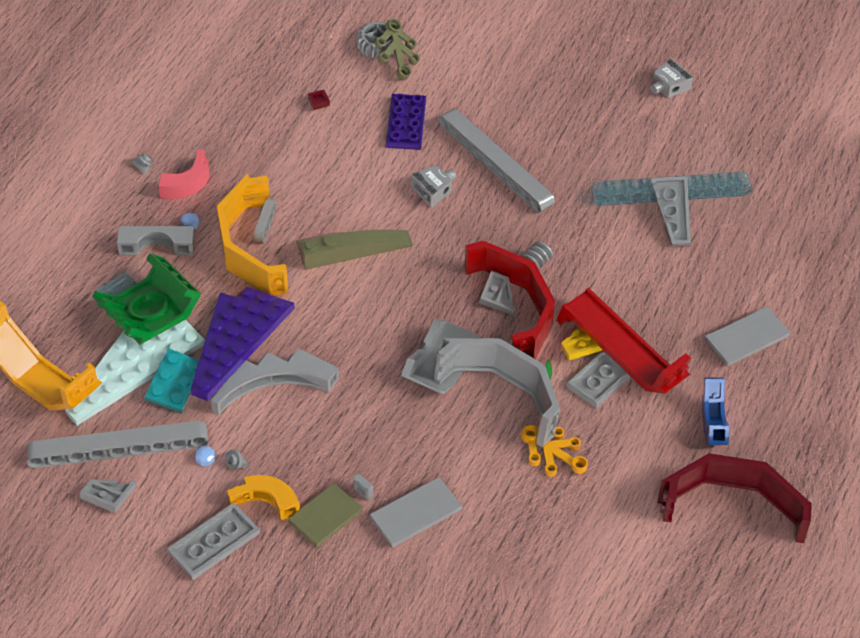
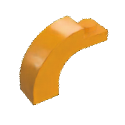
[227,475,300,521]

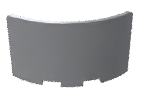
[401,318,480,394]

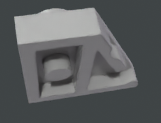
[479,271,515,316]
[80,479,136,513]

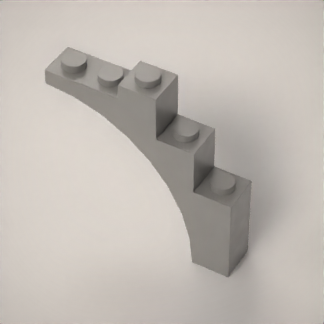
[210,348,339,415]

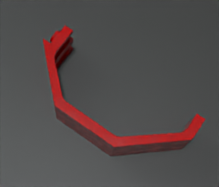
[464,240,555,360]

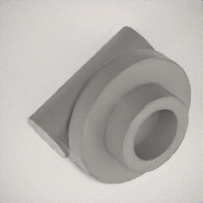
[132,153,153,174]
[225,449,249,470]

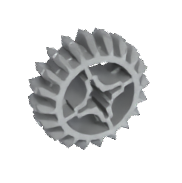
[356,20,401,59]

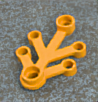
[520,425,588,477]

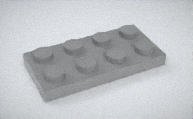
[167,503,260,580]

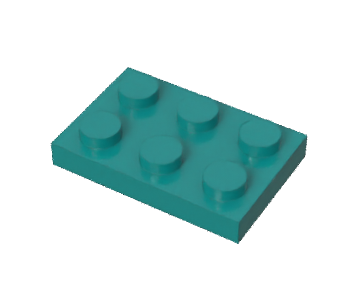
[145,348,199,414]

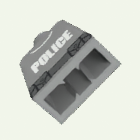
[650,59,693,98]
[411,166,456,207]

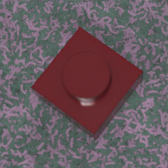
[308,89,330,110]

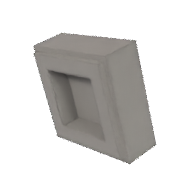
[353,473,373,500]

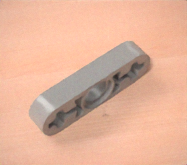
[254,198,277,243]

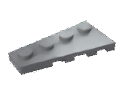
[651,176,691,247]

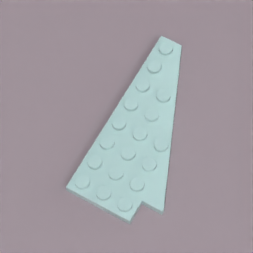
[65,320,205,426]

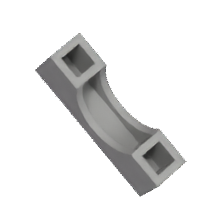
[117,226,195,255]

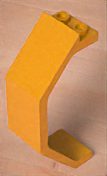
[217,173,288,296]
[0,301,103,411]

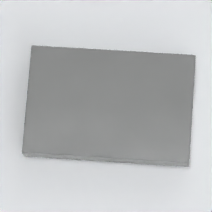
[566,351,630,408]

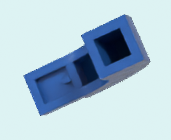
[702,377,729,445]

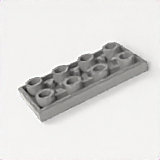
[705,306,791,367]
[370,477,462,548]

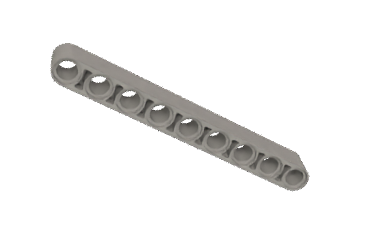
[438,108,555,213]
[26,421,209,468]

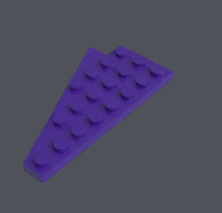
[190,287,295,401]

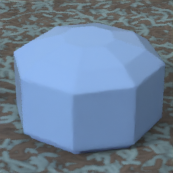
[181,212,200,230]
[195,446,215,466]

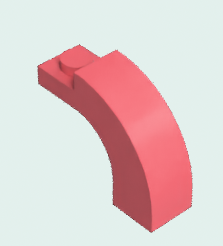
[158,149,210,199]

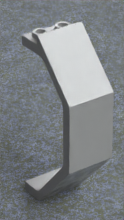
[434,338,560,447]

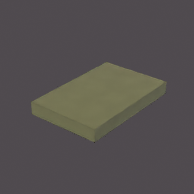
[289,483,362,548]

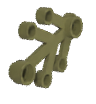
[374,19,420,80]

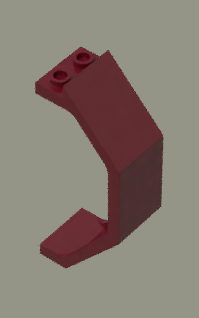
[657,453,812,543]

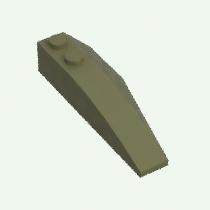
[296,229,413,270]

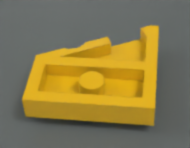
[561,329,602,361]

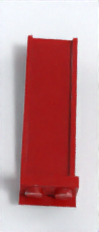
[556,287,691,394]

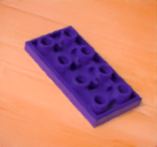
[386,93,426,150]

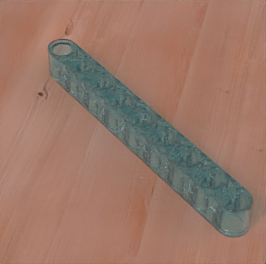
[591,172,753,206]

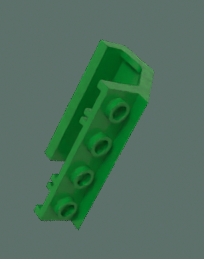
[92,253,201,345]

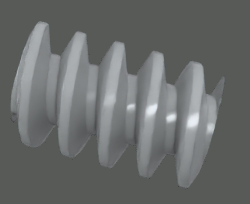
[520,241,553,269]

